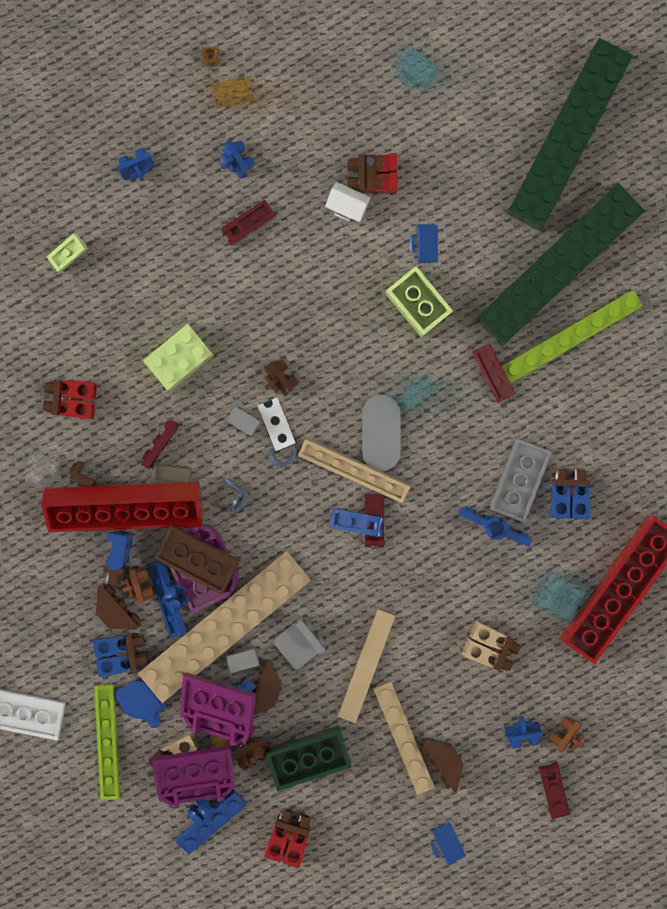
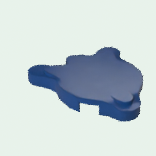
[114,680,166,728]

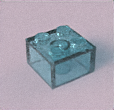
[531,570,587,624]

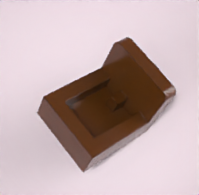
[69,461,97,487]

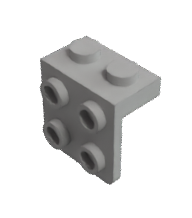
[274,617,326,670]

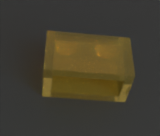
[211,76,254,109]

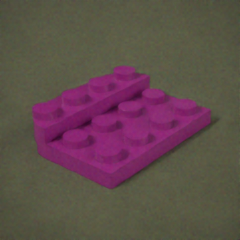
[158,525,240,613]
[180,673,256,746]
[152,745,235,808]

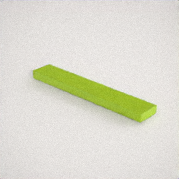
[94,684,120,800]

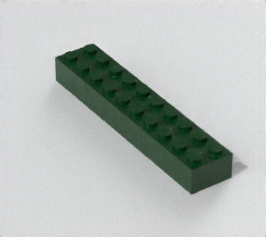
[506,38,633,231]
[476,183,645,346]

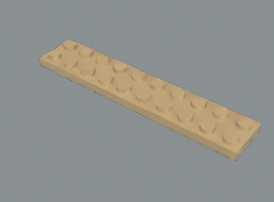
[138,551,311,703]

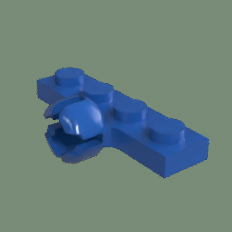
[457,506,532,547]
[147,561,189,638]
[176,789,247,855]

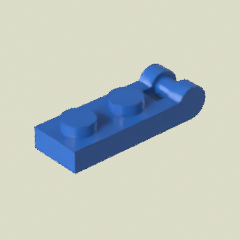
[330,509,385,537]

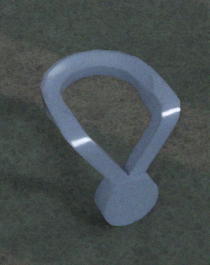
[268,444,297,468]
[225,478,249,513]

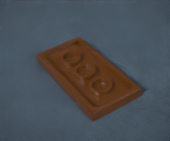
[154,524,241,595]

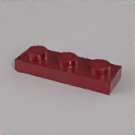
[472,343,516,403]

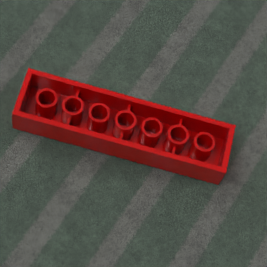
[41,482,203,532]
[559,515,667,665]

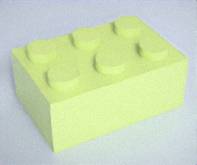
[385,266,453,338]
[143,324,214,392]

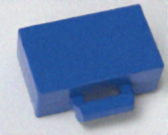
[410,224,438,263]
[430,822,466,865]

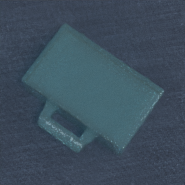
[395,45,439,90]

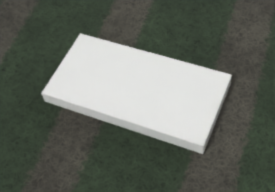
[0,689,66,740]

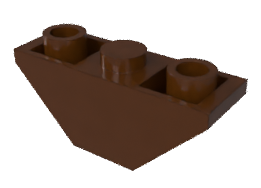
[96,582,141,630]
[252,659,282,715]
[421,738,463,792]

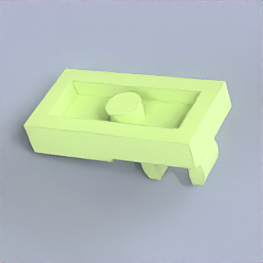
[47,233,88,272]

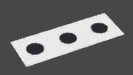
[258,398,295,451]

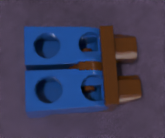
[549,469,590,519]
[103,530,134,584]
[93,633,148,677]

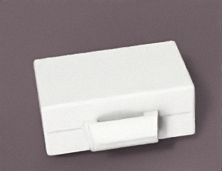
[325,182,371,222]

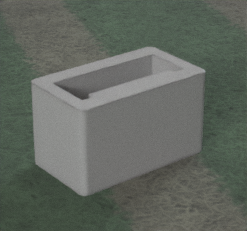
[226,407,261,436]
[226,647,260,673]

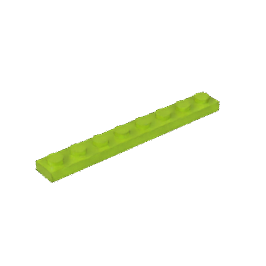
[502,290,643,383]

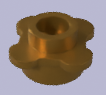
[201,47,220,67]

